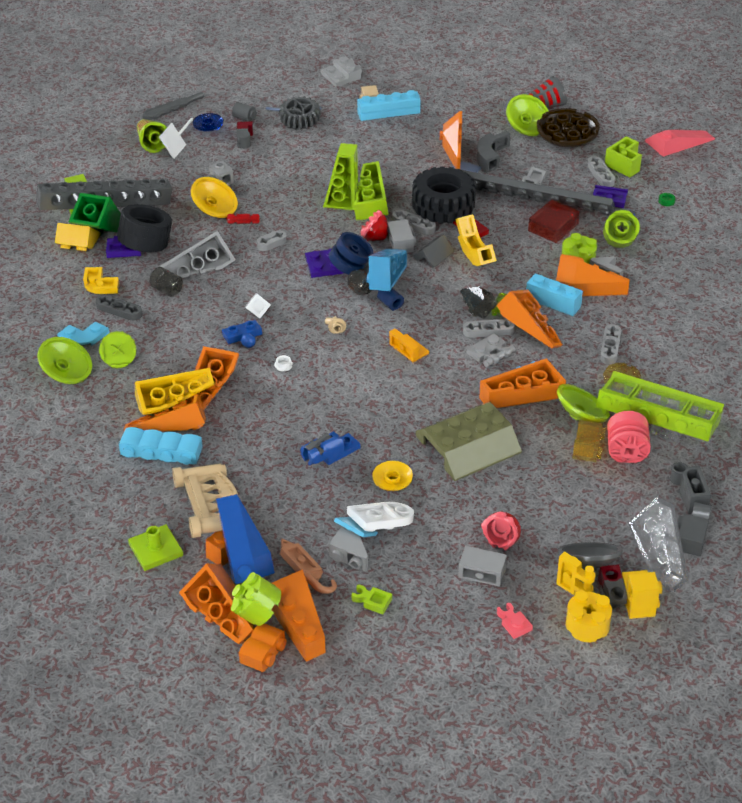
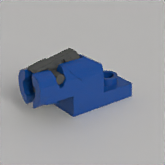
[300,431,360,465]

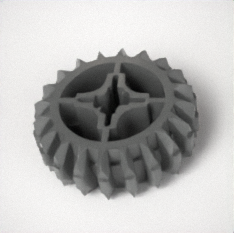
[279,96,321,130]

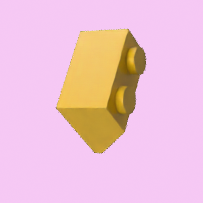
[55,223,101,252]

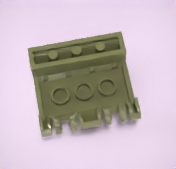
[415,402,522,481]

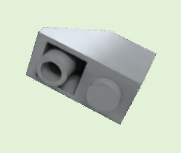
[329,527,368,572]

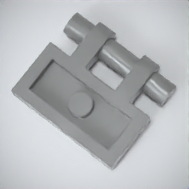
[467,333,515,367]

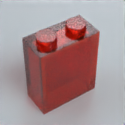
[528,199,580,243]

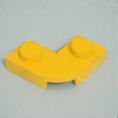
[83,267,119,294]

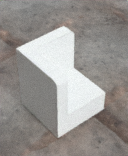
[245,293,271,319]

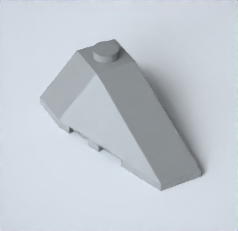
[159,231,236,281]

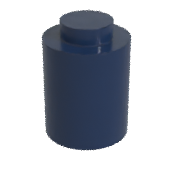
[377,288,404,311]

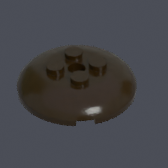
[537,108,600,148]

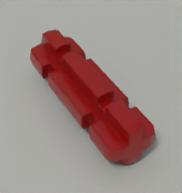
[227,214,260,224]

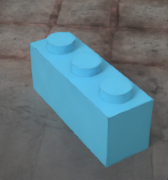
[526,274,583,316]

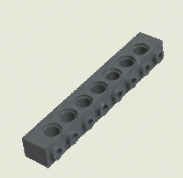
[36,178,172,210]

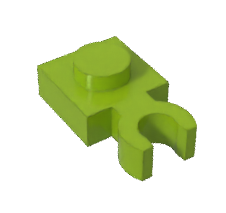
[351,585,392,615]

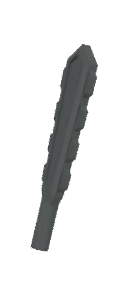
[142,92,204,120]

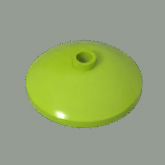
[506,94,549,136]
[37,337,92,384]
[557,384,610,423]

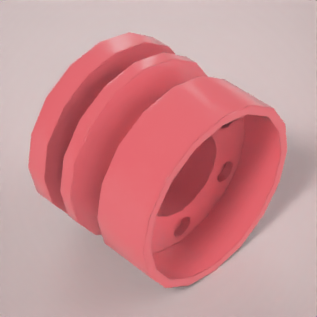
[607,411,650,463]

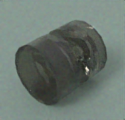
[149,267,183,297]

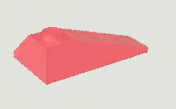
[645,130,715,157]

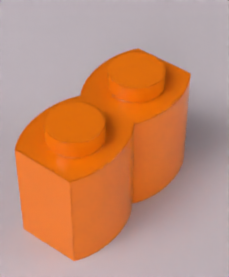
[239,623,287,672]

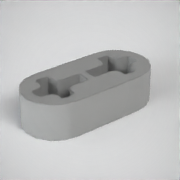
[257,230,287,251]

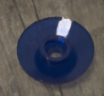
[193,113,224,131]

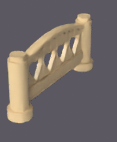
[172,463,239,538]

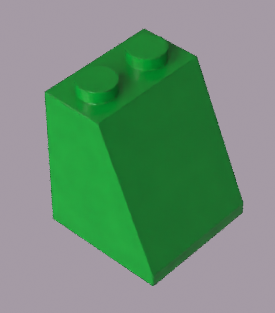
[68,193,121,233]

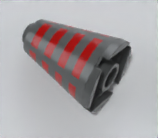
[528,76,567,108]

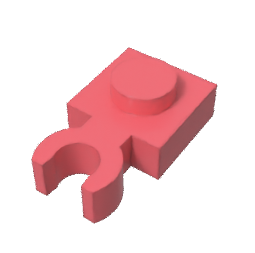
[497,602,533,639]

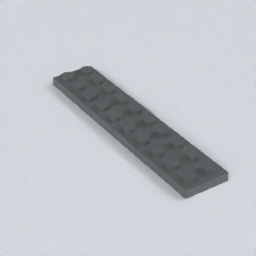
[454,168,615,215]

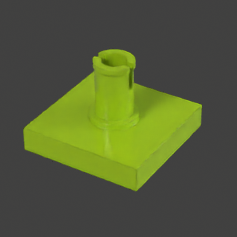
[128,524,183,571]

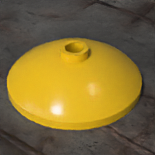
[191,177,238,218]

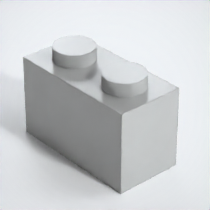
[387,219,417,253]
[458,546,507,587]

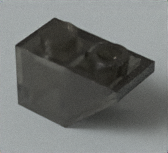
[460,286,498,319]

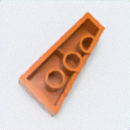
[272,569,326,662]

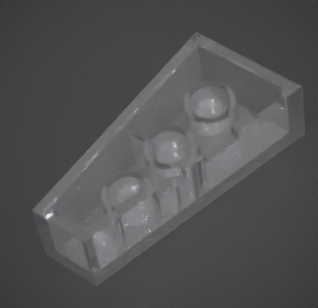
[628,497,688,592]

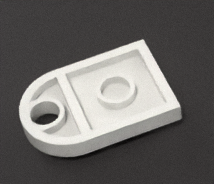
[347,502,414,532]

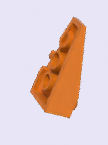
[496,289,563,349]
[195,346,239,410]

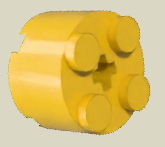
[566,590,612,642]

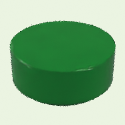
[658,193,675,206]

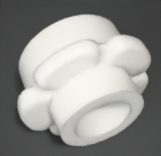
[274,355,293,371]

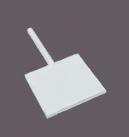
[159,118,193,159]

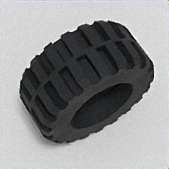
[412,166,476,224]

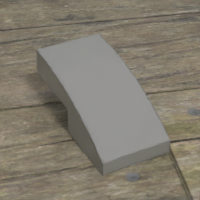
[522,167,547,185]

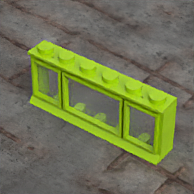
[596,371,724,441]

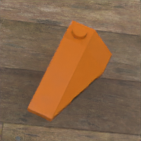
[440,111,462,169]
[556,254,630,296]
[124,393,206,431]
[179,563,255,644]

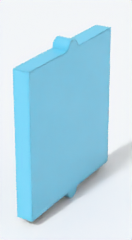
[334,517,378,537]

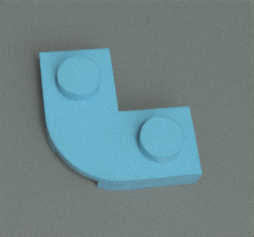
[57,322,109,346]

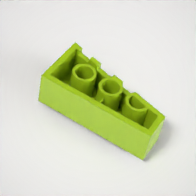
[323,143,358,210]
[353,161,389,220]

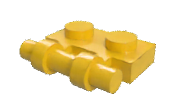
[556,551,595,595]

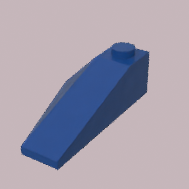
[216,494,275,584]

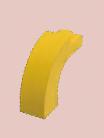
[455,214,497,266]

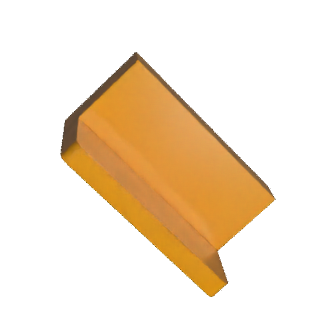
[389,328,429,362]

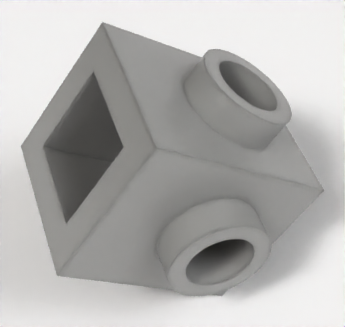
[208,161,234,185]

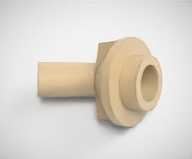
[325,316,346,334]

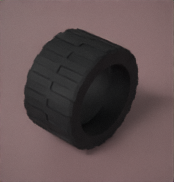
[117,204,172,253]

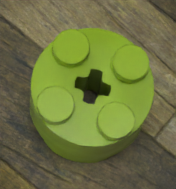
[603,210,640,248]
[561,233,597,264]
[231,572,281,626]

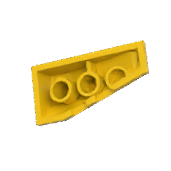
[135,368,214,415]

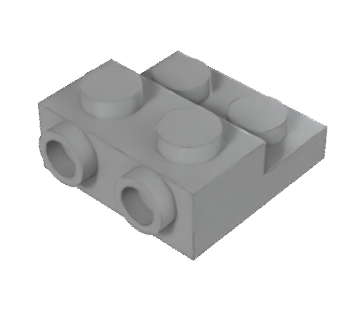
[321,56,362,87]

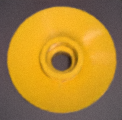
[372,461,413,491]

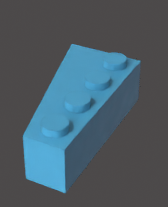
[367,249,407,291]

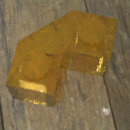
[572,420,606,462]

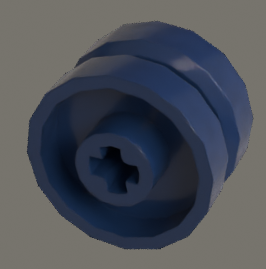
[329,232,374,276]

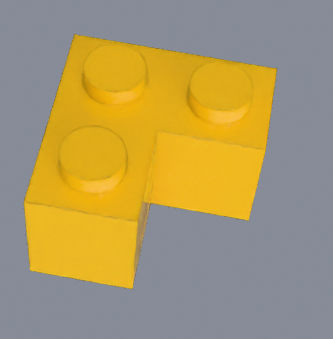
[622,570,662,619]

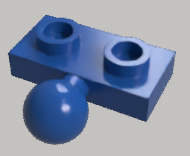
[222,320,262,348]

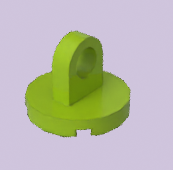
[99,331,137,368]

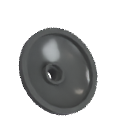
[558,542,623,571]

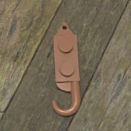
[280,539,337,594]

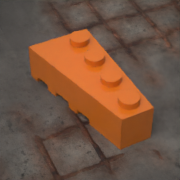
[479,358,566,408]

